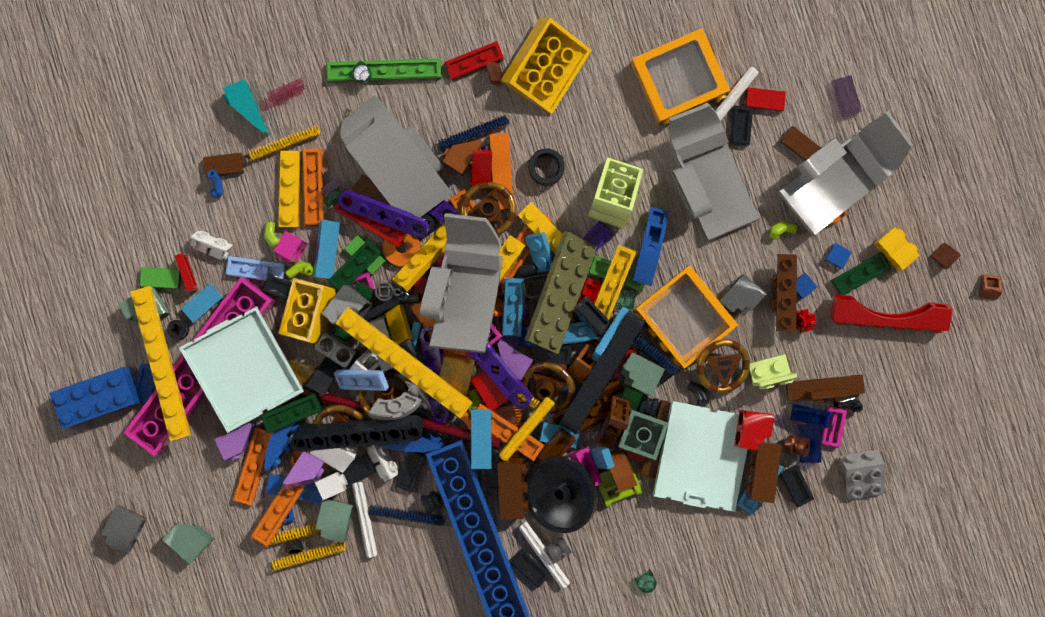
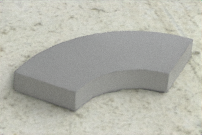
[368,392,422,420]

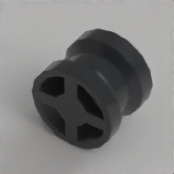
[415,215,435,235]
[167,320,190,339]
[638,394,659,417]
[420,490,443,514]

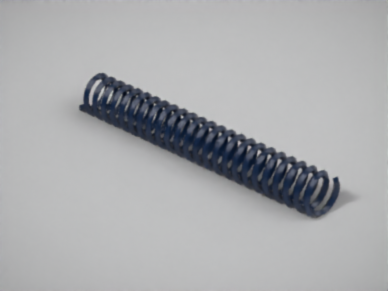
[438,115,510,151]
[633,335,681,376]
[368,504,445,526]

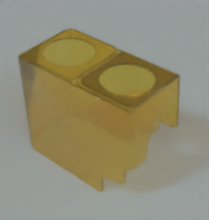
[440,351,475,397]

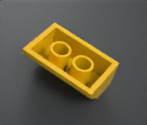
[278,278,337,345]

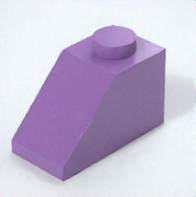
[498,339,533,380]
[214,422,254,461]
[282,451,325,490]

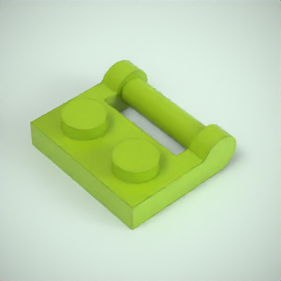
[598,461,642,507]

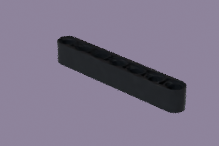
[560,310,646,434]
[290,415,424,452]

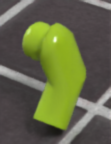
[769,221,797,239]
[264,222,281,248]
[286,261,314,279]
[468,389,484,416]

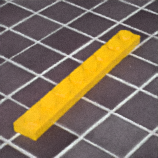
[131,286,191,441]
[336,307,473,419]

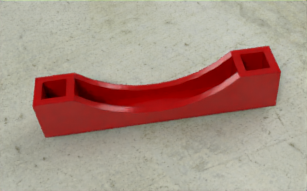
[830,294,953,333]

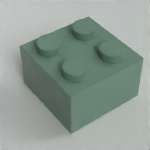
[618,410,669,460]

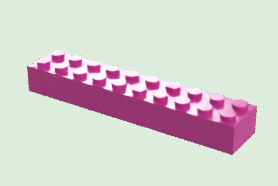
[124,277,276,456]

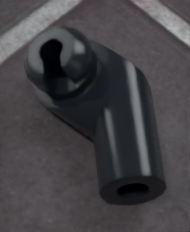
[513,263,537,279]
[687,380,710,407]

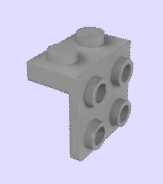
[840,450,885,500]

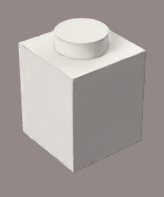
[315,471,348,500]

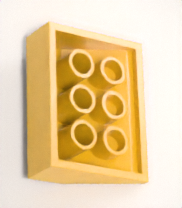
[501,17,592,114]

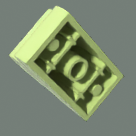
[588,157,643,229]

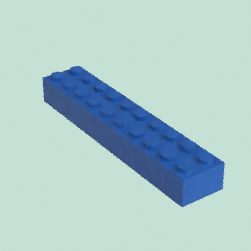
[426,439,531,617]

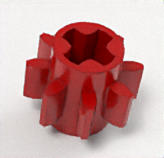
[796,309,817,333]

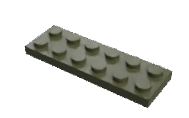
[525,231,597,354]

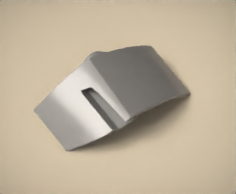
[340,95,452,218]
[669,103,760,241]
[778,111,913,236]
[420,213,503,353]

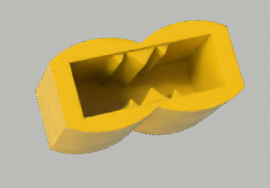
[874,227,920,272]

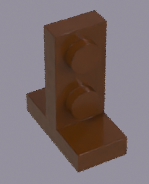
[595,395,631,449]

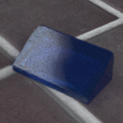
[790,403,832,428]
[798,423,822,463]

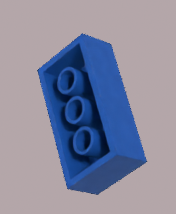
[49,367,141,430]

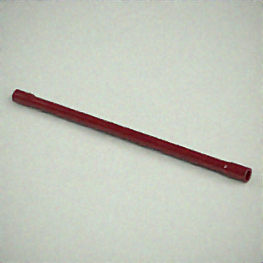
[298,387,501,449]

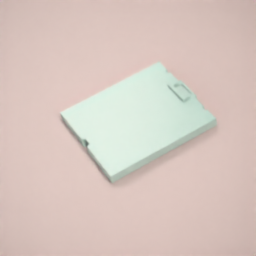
[179,306,304,433]
[653,401,748,512]

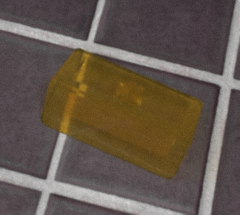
[287,359,318,384]

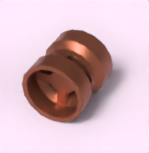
[785,435,810,457]

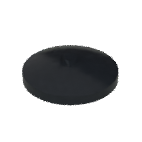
[525,455,598,533]

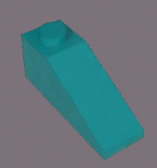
[223,79,270,136]

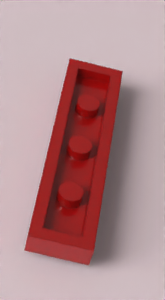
[333,197,407,247]

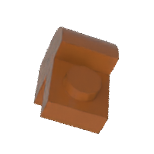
[610,449,637,493]

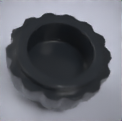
[285,539,304,554]

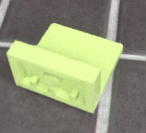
[749,354,797,390]

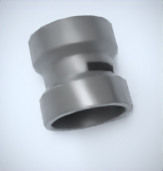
[375,282,395,302]
[546,537,572,563]

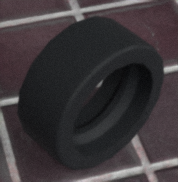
[529,148,565,186]

